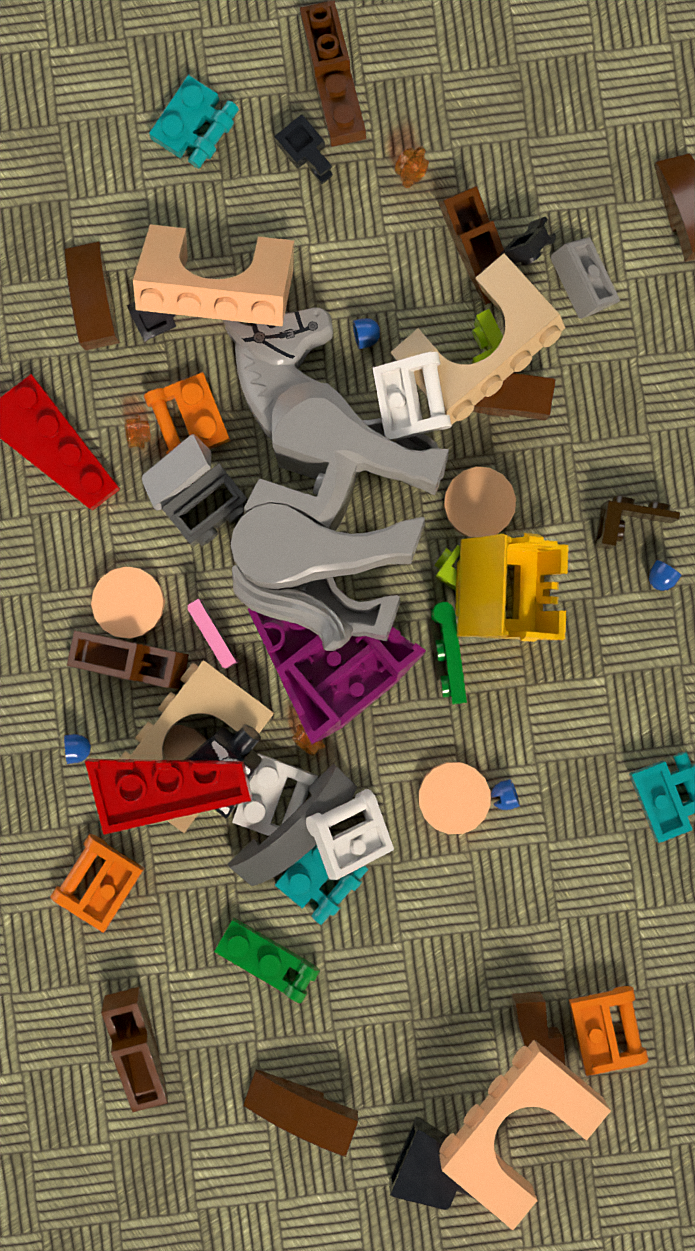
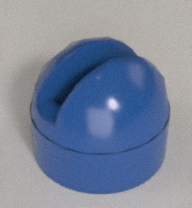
[352,318,380,349]
[649,560,682,591]
[64,734,91,764]
[491,779,520,810]

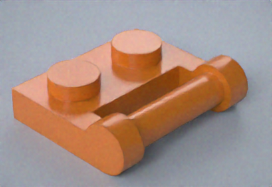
[144,372,231,455]
[50,834,145,933]
[569,986,649,1076]

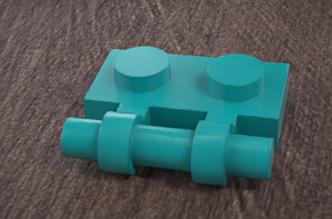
[149,75,239,169]
[629,751,695,843]
[275,836,369,925]

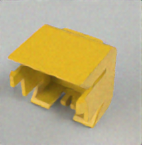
[455,533,568,642]

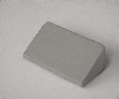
[551,237,620,319]
[142,434,211,511]

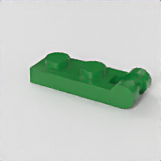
[431,602,467,705]
[214,917,320,1003]

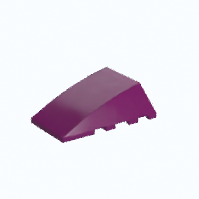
[248,590,426,744]

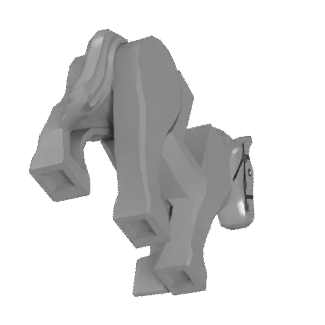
[223,307,449,651]

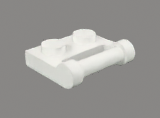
[373,352,452,441]
[232,753,318,836]
[306,789,394,880]

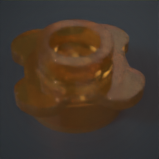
[395,146,429,188]

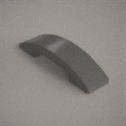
[228,763,357,886]

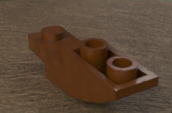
[300,0,366,147]

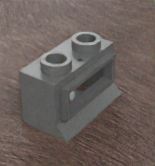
[161,463,248,547]

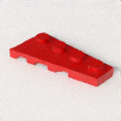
[0,374,120,511]
[85,759,253,835]

